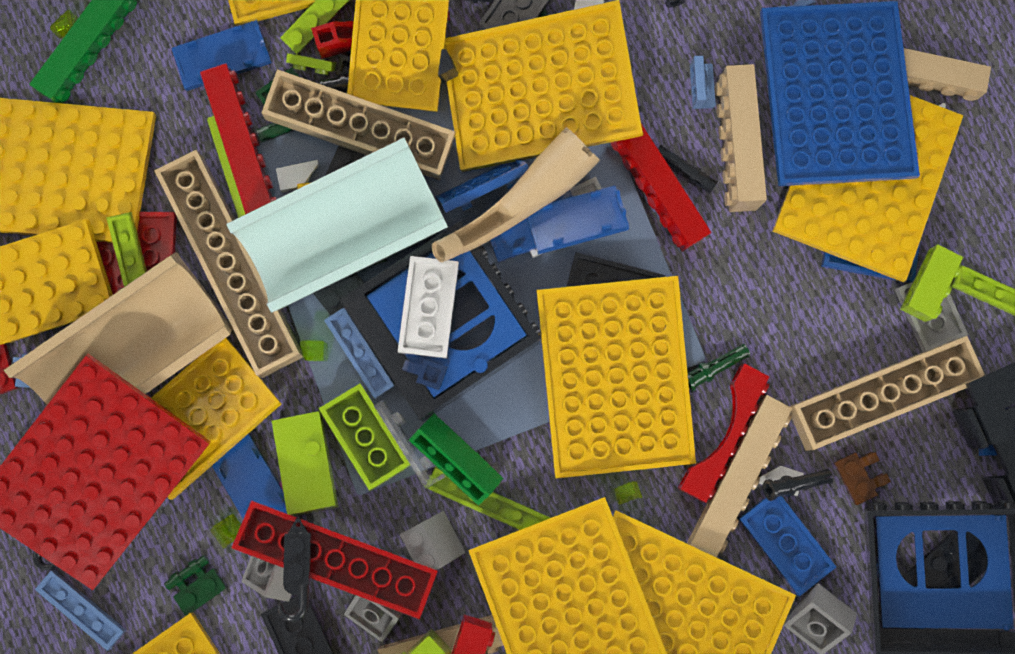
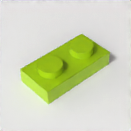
[286,53,337,75]

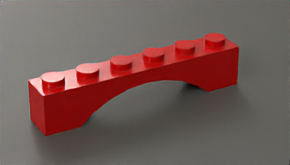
[311,9,450,59]
[677,363,770,503]

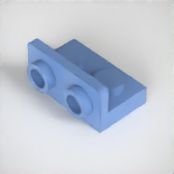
[690,56,716,109]

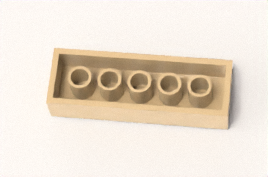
[715,64,767,212]

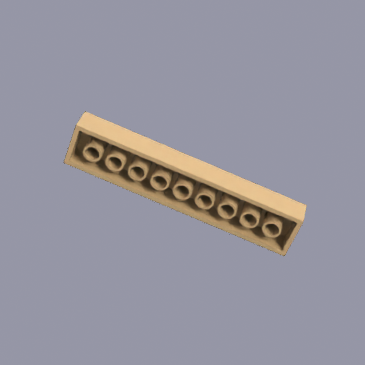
[154,150,304,378]

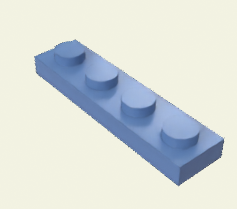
[324,308,395,399]
[35,570,126,651]

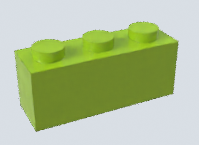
[900,244,963,322]

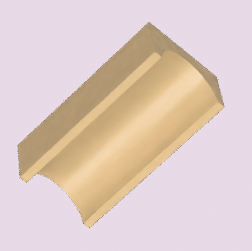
[4,252,233,405]

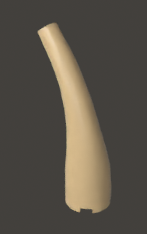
[432,127,600,262]

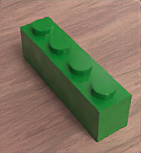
[409,413,504,506]

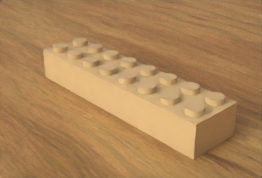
[261,69,455,180]
[789,336,985,451]

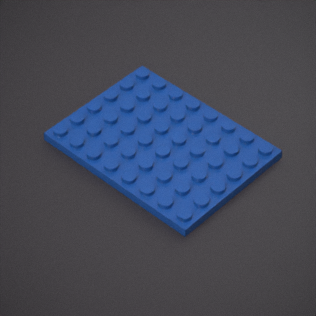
[760,1,920,186]

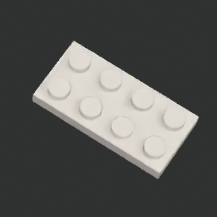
[398,256,459,359]

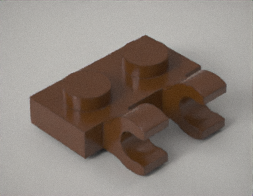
[833,452,891,505]

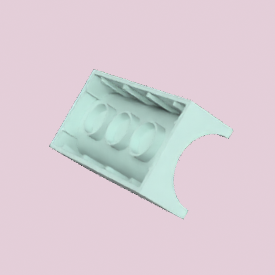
[226,138,448,313]

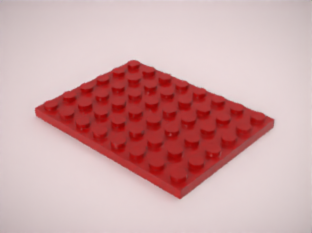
[0,353,211,590]

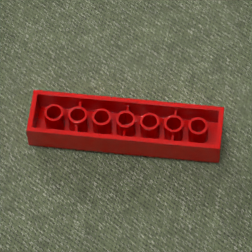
[231,501,438,620]

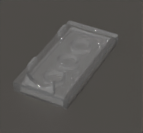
[374,401,446,489]

